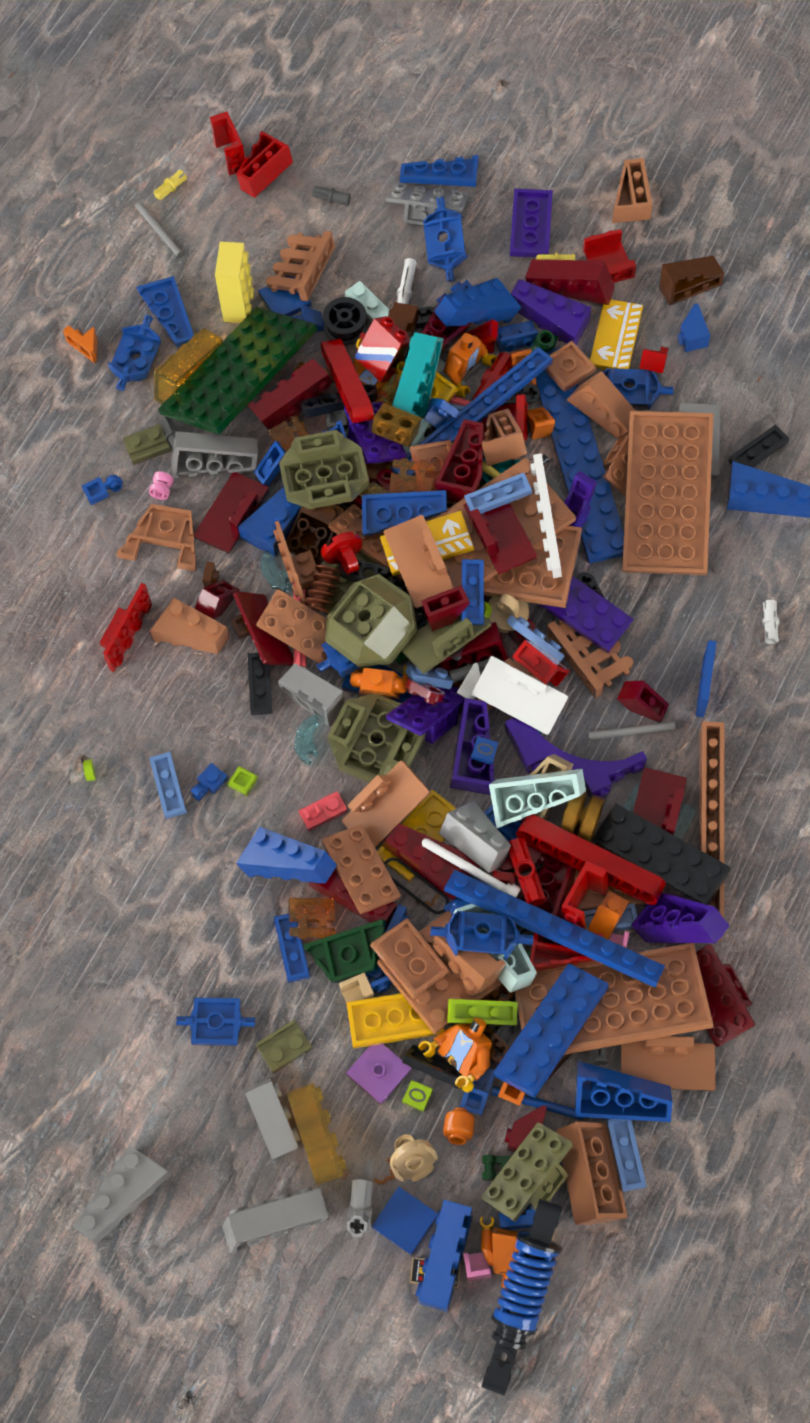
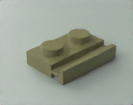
[123,424,171,465]
[255,1019,313,1074]

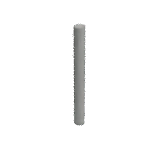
[135,202,183,258]
[588,722,675,740]

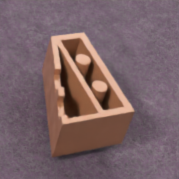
[612,158,652,223]
[566,371,636,438]
[482,409,527,466]
[150,598,230,654]
[432,936,506,996]

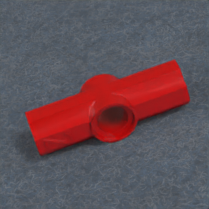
[472,352,513,400]
[509,838,547,907]

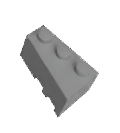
[278,663,345,727]
[439,801,511,873]
[244,1078,301,1160]

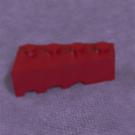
[432,622,510,674]
[382,823,479,900]

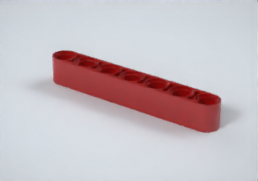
[321,338,374,424]
[516,814,666,905]

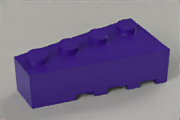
[511,279,591,345]
[449,698,495,795]
[631,892,730,943]

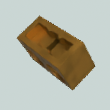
[371,403,421,447]

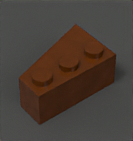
[659,256,724,306]
[388,302,419,368]

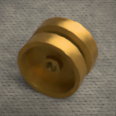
[561,792,605,842]

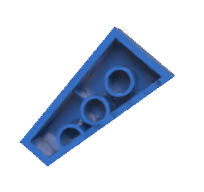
[236,827,337,884]
[575,1061,673,1122]

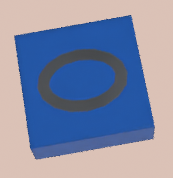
[471,736,499,765]

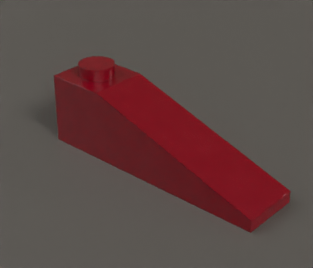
[435,419,484,503]

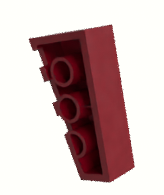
[525,259,615,305]
[406,294,472,358]
[247,359,333,436]
[309,851,397,931]

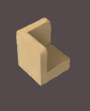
[339,973,374,1004]

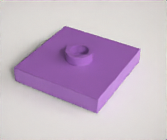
[346,1044,412,1105]

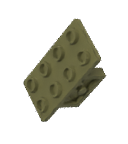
[401,614,491,674]
[481,1123,573,1221]

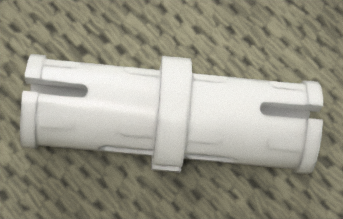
[762,600,780,644]

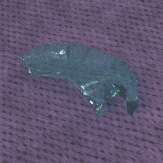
[260,551,293,592]
[294,714,318,766]

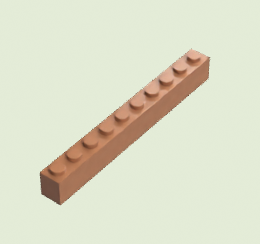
[699,721,724,942]

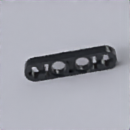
[301,384,378,417]

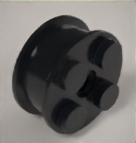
[323,297,367,345]

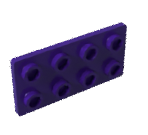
[344,402,407,464]
[386,686,465,744]

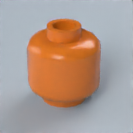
[443,1107,475,1145]

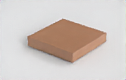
[545,341,597,392]

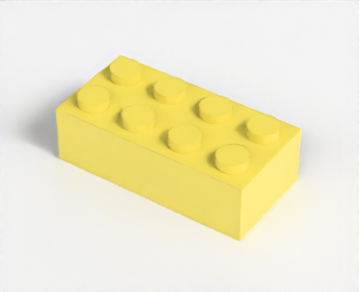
[215,242,254,323]

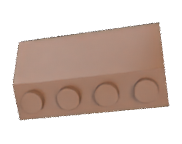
[556,1122,628,1225]

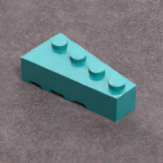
[392,332,444,419]

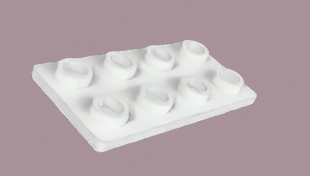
[472,656,568,734]

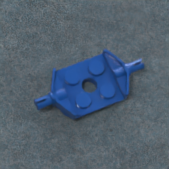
[423,197,468,282]
[108,315,161,391]
[603,368,673,410]
[430,911,533,960]

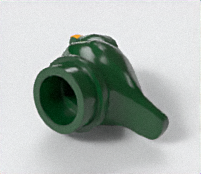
[528,330,559,352]

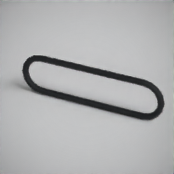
[384,857,449,914]

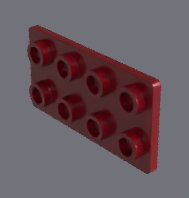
[194,472,269,553]
[463,503,537,575]
[233,591,294,666]
[633,768,687,835]
[696,944,755,1047]

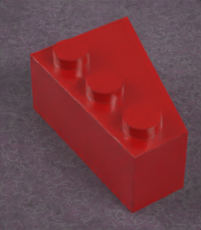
[236,131,293,198]
[530,932,604,971]

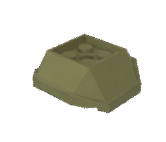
[279,430,369,509]
[325,574,418,667]
[327,694,426,783]

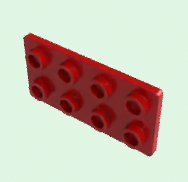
[99,583,152,672]

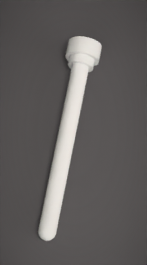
[422,838,521,897]

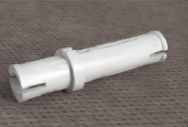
[397,258,417,304]

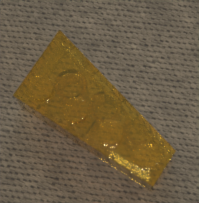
[154,328,223,404]
[287,1083,347,1185]

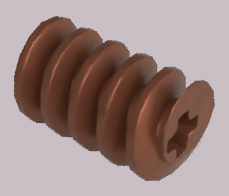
[305,565,340,613]

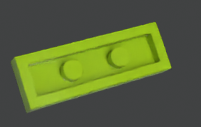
[447,999,518,1025]

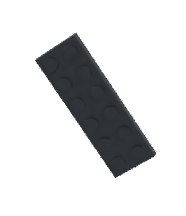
[592,803,731,905]

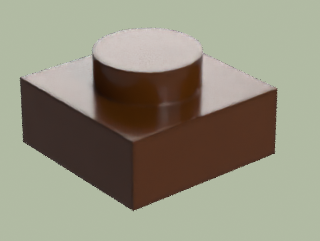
[202,561,219,587]
[230,614,251,640]

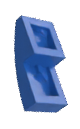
[460,1068,495,1116]

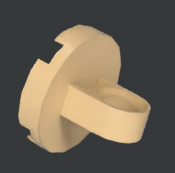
[488,594,529,633]
[390,1134,438,1182]

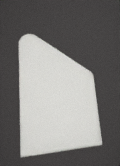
[457,663,480,700]

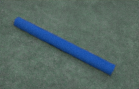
[491,1086,583,1120]

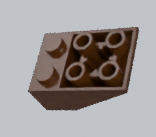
[286,504,346,565]

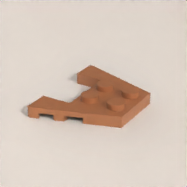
[117,504,197,572]

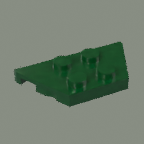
[303,919,386,983]

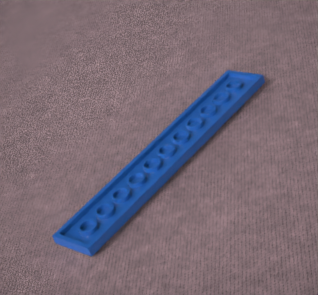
[536,346,624,564]

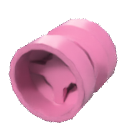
[149,472,174,500]

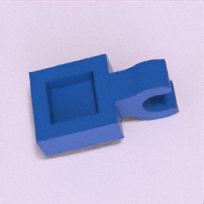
[191,763,228,801]

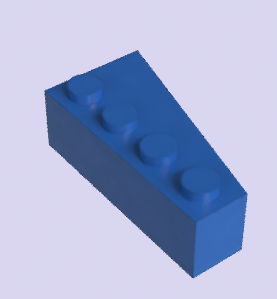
[434,278,521,327]
[727,461,810,518]
[238,487,302,557]
[416,1200,473,1313]

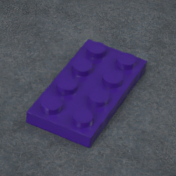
[510,188,553,258]
[539,576,634,653]

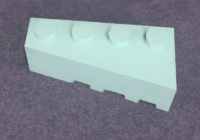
[489,769,586,828]
[453,904,537,993]

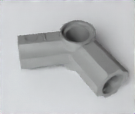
[346,1179,373,1237]

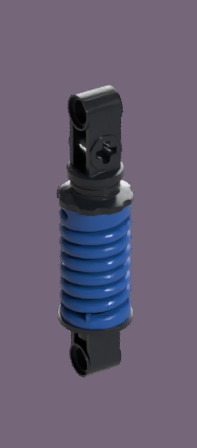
[481,1199,563,1396]

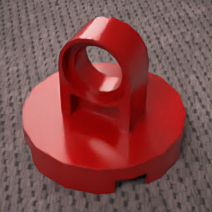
[321,532,363,574]

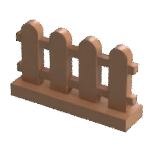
[266,231,335,301]
[547,620,633,699]

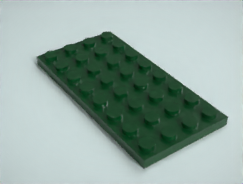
[158,307,317,435]

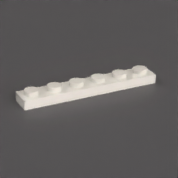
[530,453,562,578]

